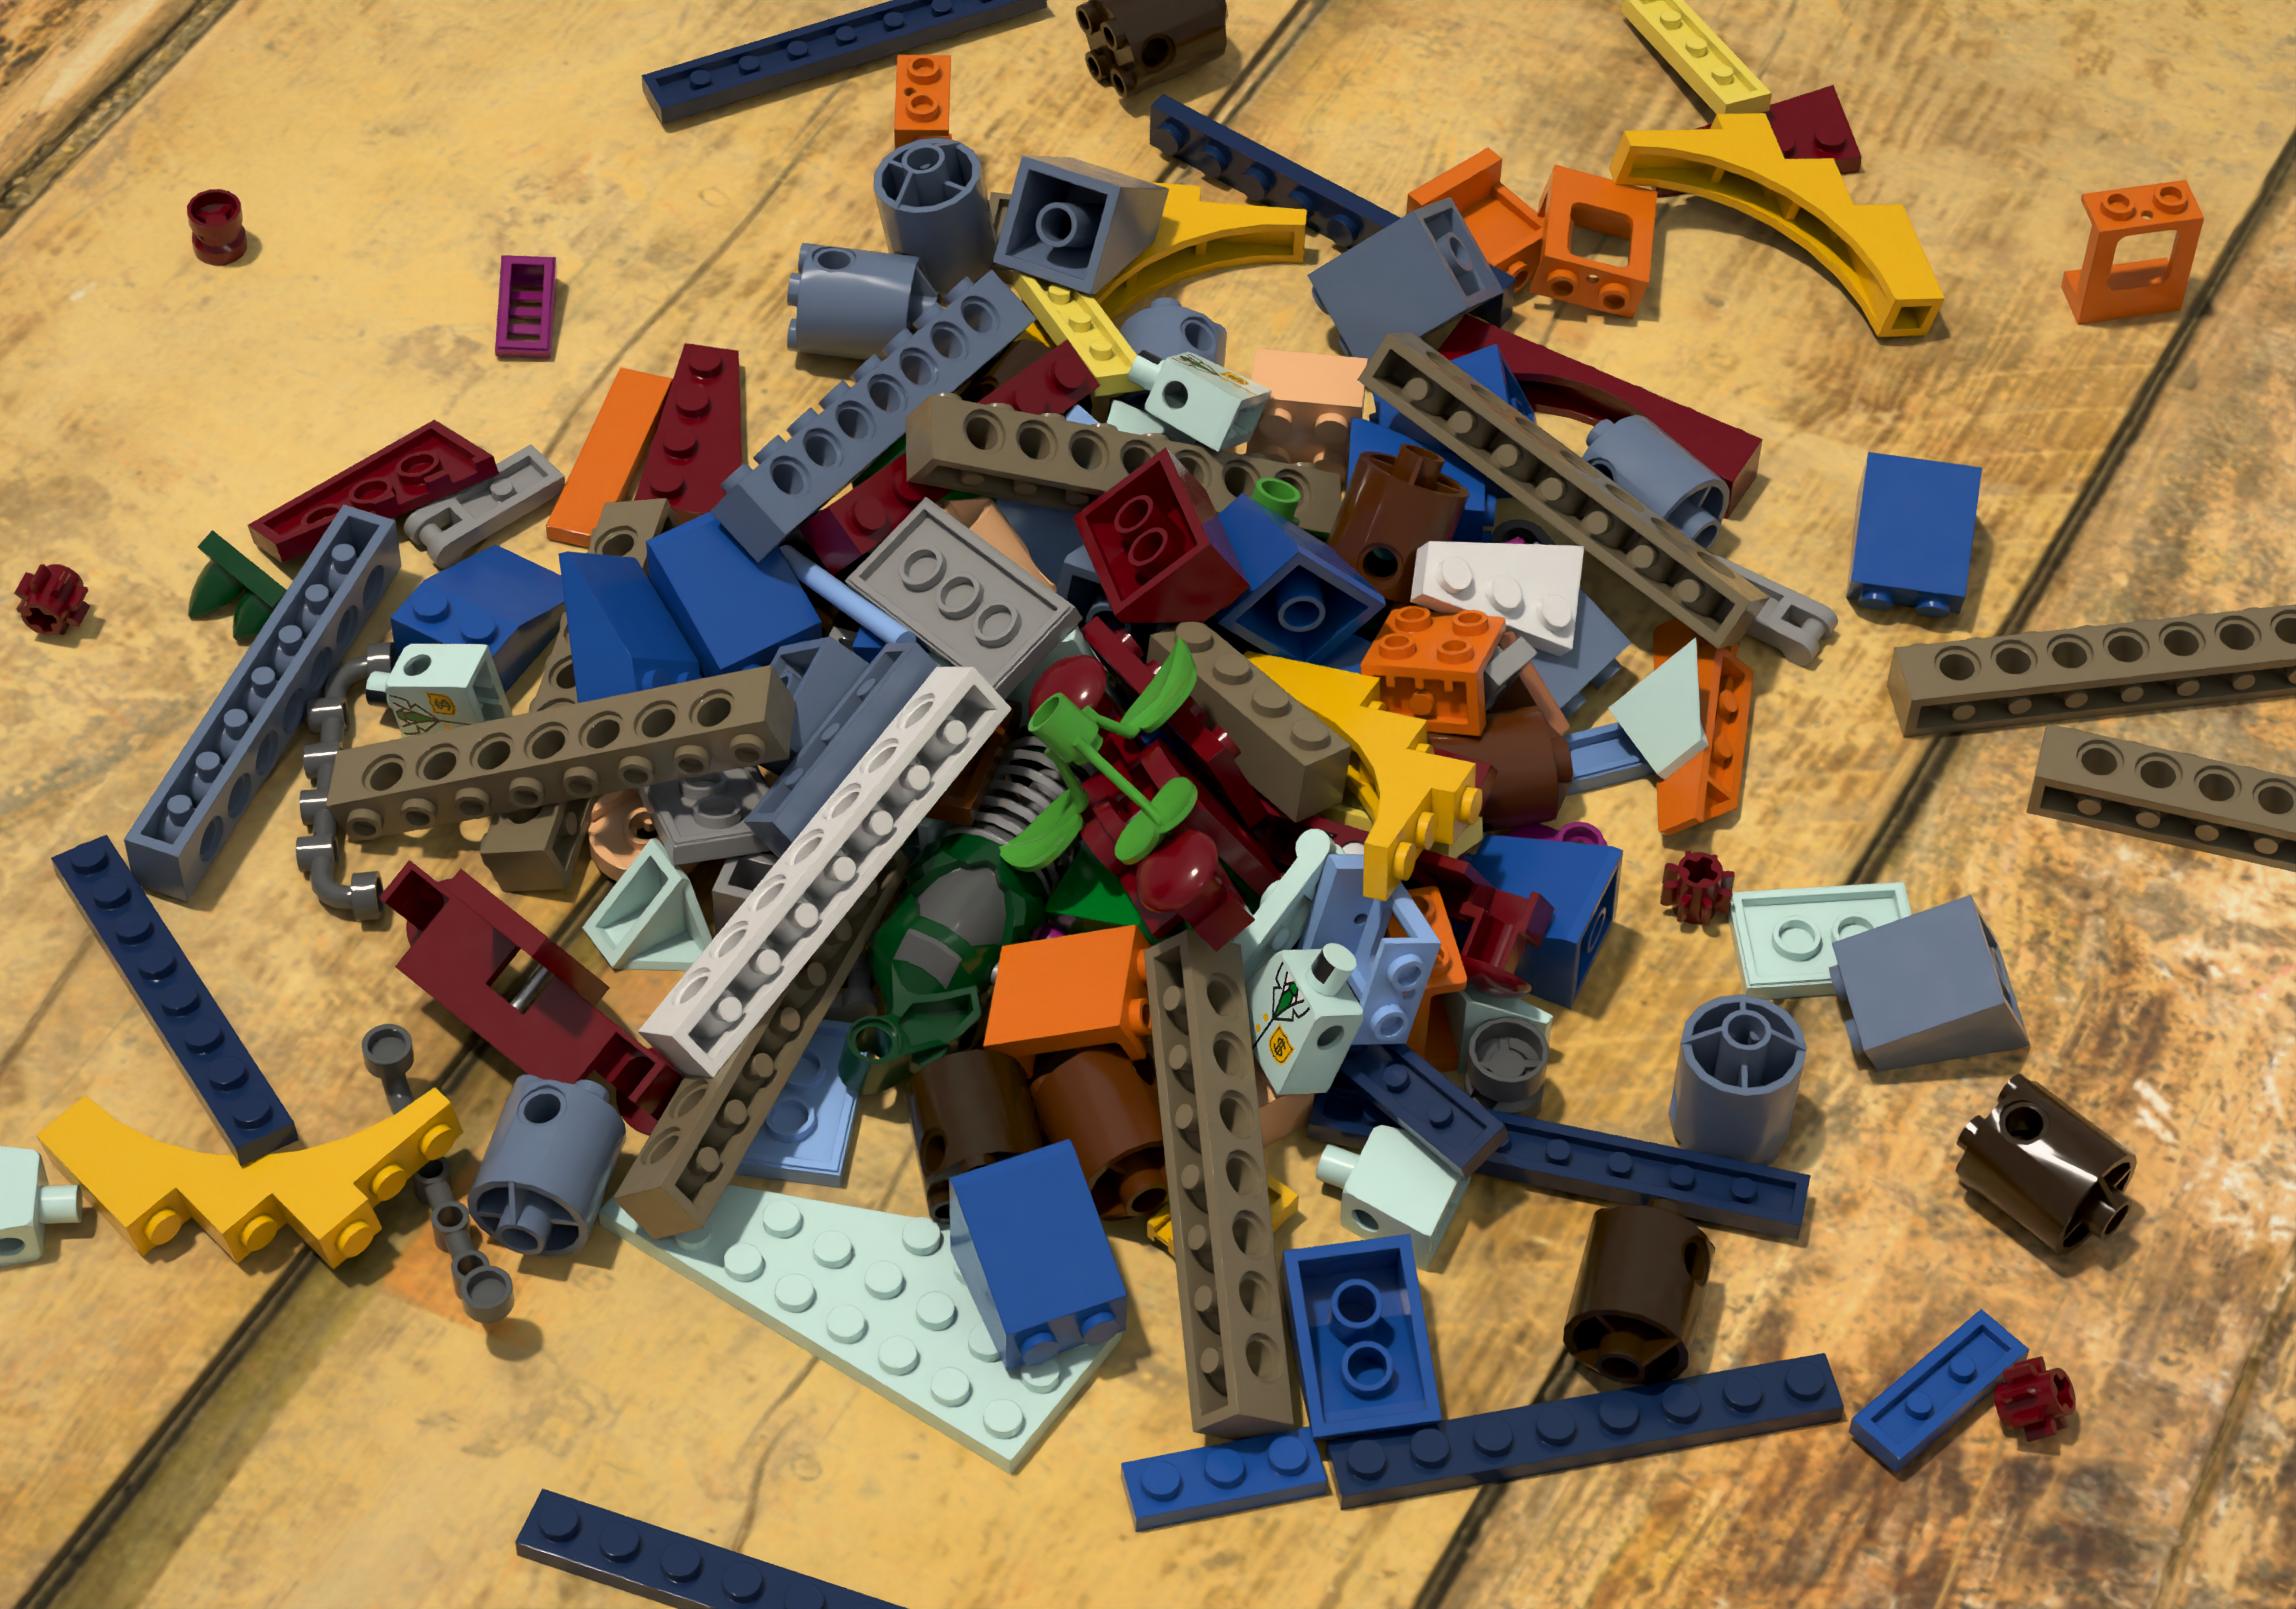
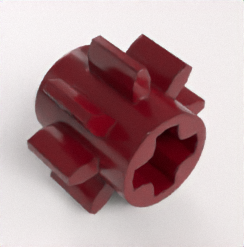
[14,564,90,635]
[1660,851,1735,926]
[1994,1356,2076,1442]

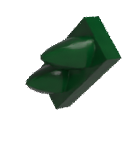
[188,530,287,640]

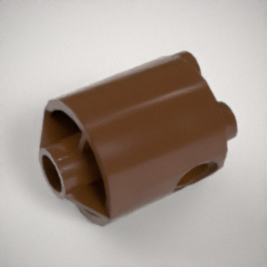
[1326,443,1470,611]
[1427,705,1573,833]
[1029,1043,1169,1221]

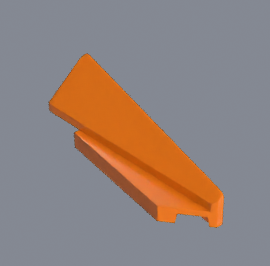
[1653,617,1754,835]

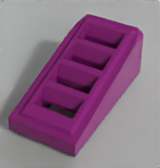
[495,255,558,358]

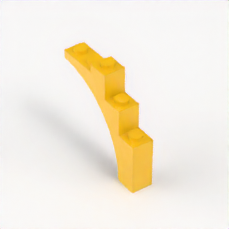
[1609,113,1945,337]
[1016,182,1307,349]
[1243,650,1482,902]
[36,1087,464,1270]

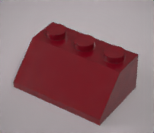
[1073,447,1251,623]

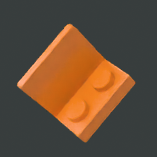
[1361,606,1506,736]

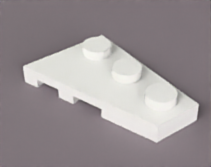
[1410,541,1584,657]

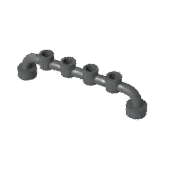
[296,642,398,921]
[362,1024,515,1323]

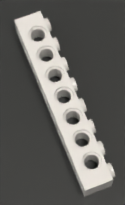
[638,667,1012,1078]

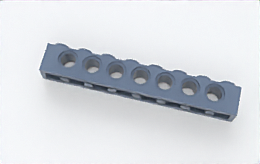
[710,269,1037,563]
[124,504,402,901]

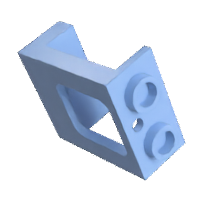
[1296,854,1441,1045]

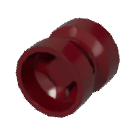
[187,189,247,266]

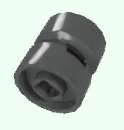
[1464,1017,1549,1119]

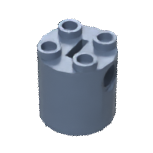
[873,138,998,298]
[787,243,941,361]
[1108,297,1227,444]
[1582,415,1730,550]
[1668,994,1807,1166]
[467,1075,626,1256]

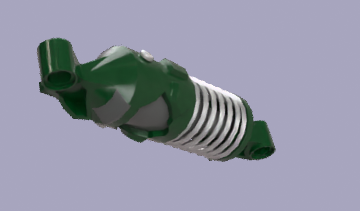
[838,671,1143,1095]

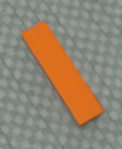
[546,367,673,548]

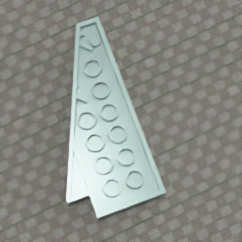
[599,1185,1122,1475]

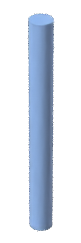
[780,545,916,643]

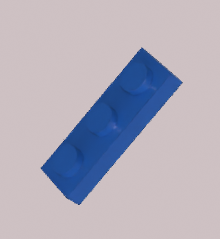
[1849,1309,2029,1474]
[1121,1426,1327,1532]

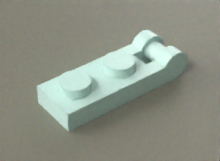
[1230,829,1347,984]

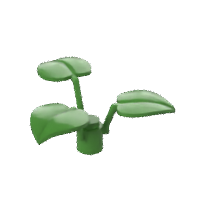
[999,637,1198,872]

